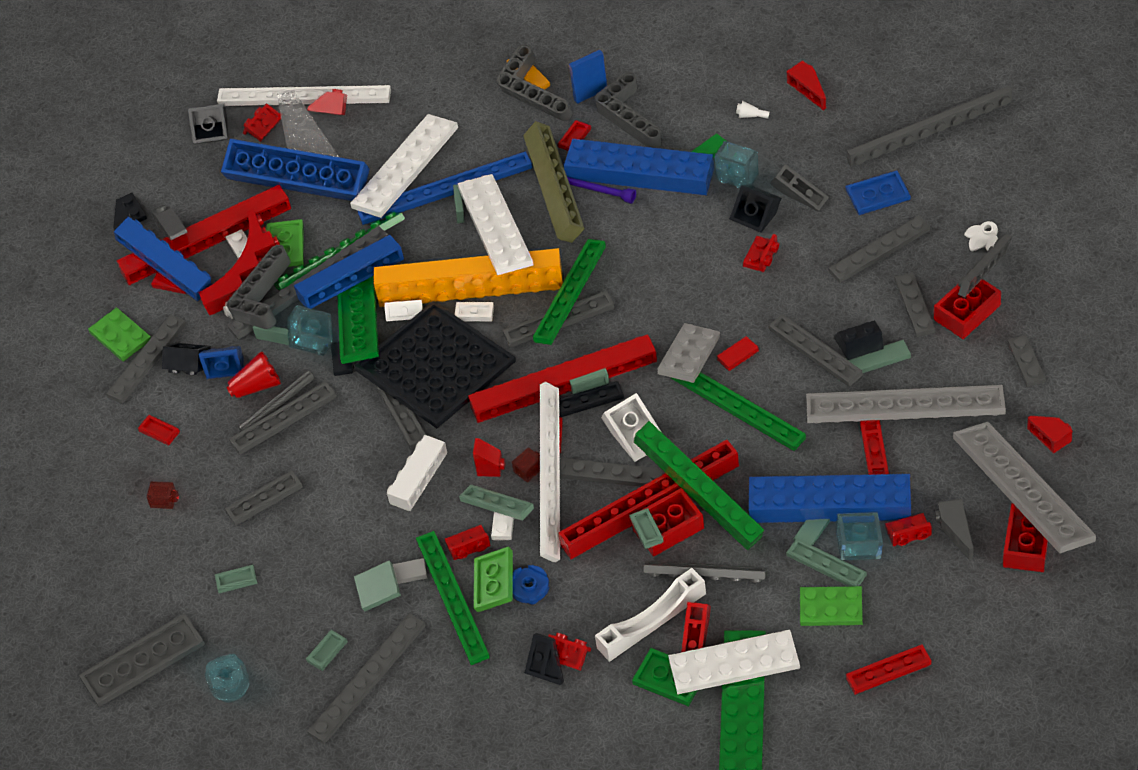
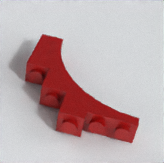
[199,209,280,315]

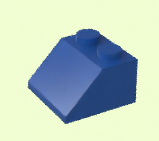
[199,346,244,379]

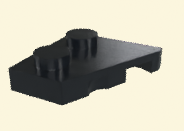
[113,193,147,231]
[524,633,564,685]

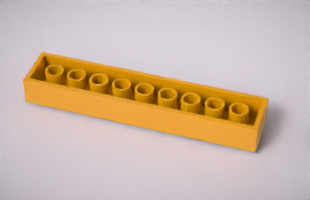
[374,248,563,307]

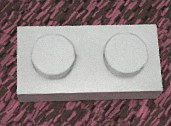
[226,229,248,259]
[384,299,423,321]
[455,302,494,321]
[491,512,514,540]

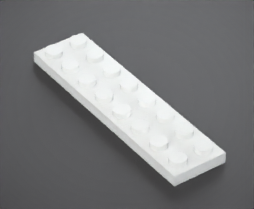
[350,114,458,218]
[458,174,533,275]

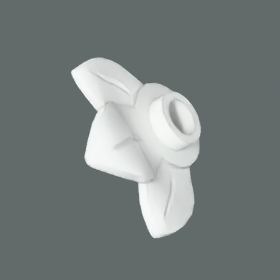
[964,221,998,252]

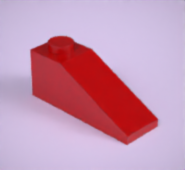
[787,60,826,111]
[681,602,711,652]

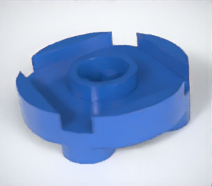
[513,565,549,605]

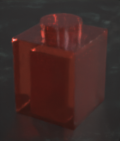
[512,447,540,483]
[147,481,179,509]

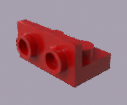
[243,103,283,142]
[743,234,779,272]
[885,513,932,546]
[445,525,491,560]
[548,633,591,671]

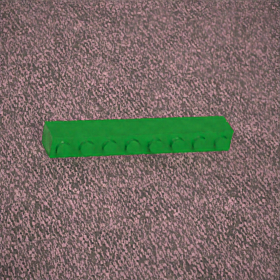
[634,421,764,550]

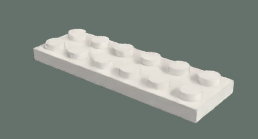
[668,630,800,694]

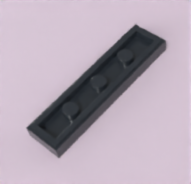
[559,381,624,418]

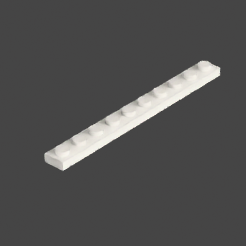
[217,85,391,106]
[540,382,560,562]

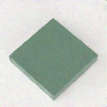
[354,560,401,611]

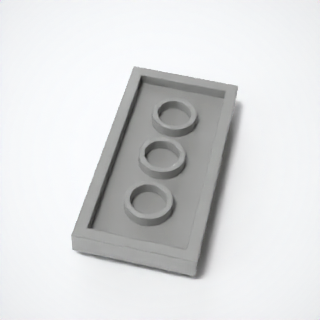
[658,323,720,383]

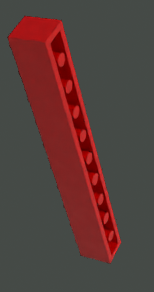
[116,184,291,285]
[468,334,657,423]
[558,440,739,559]

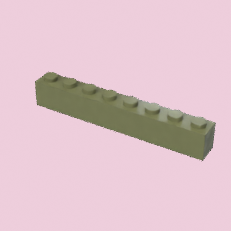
[523,121,585,243]

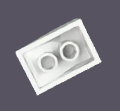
[601,393,661,462]

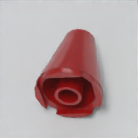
[226,351,281,398]

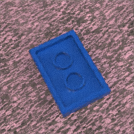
[569,50,607,104]
[845,170,911,215]

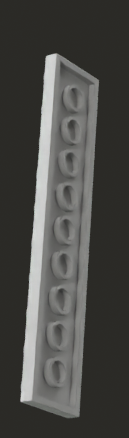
[806,385,1006,423]
[953,422,1096,553]

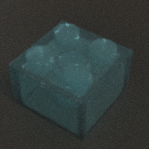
[715,141,759,188]
[287,305,333,356]
[836,512,883,560]

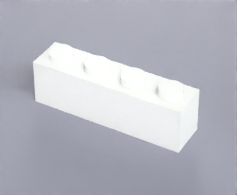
[387,435,447,511]

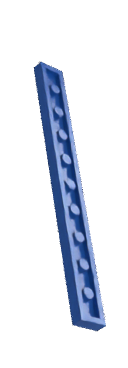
[357,151,532,225]

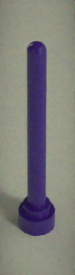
[567,177,636,204]

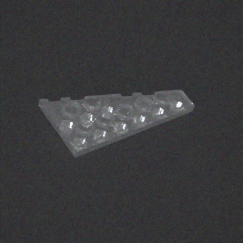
[277,90,340,158]

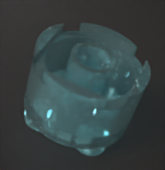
[205,654,250,703]

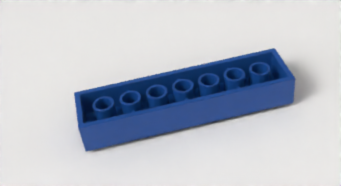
[221,139,370,201]
[564,139,714,195]
[749,474,911,523]

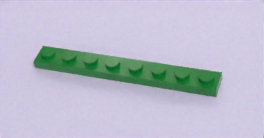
[274,211,405,290]
[533,239,606,345]
[671,372,806,451]
[416,531,490,665]

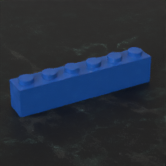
[114,217,212,302]
[294,235,404,310]

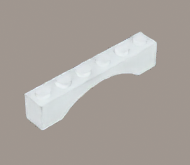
[595,568,706,662]

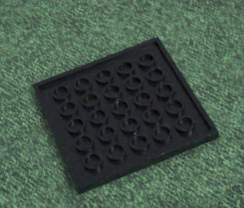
[355,301,516,429]

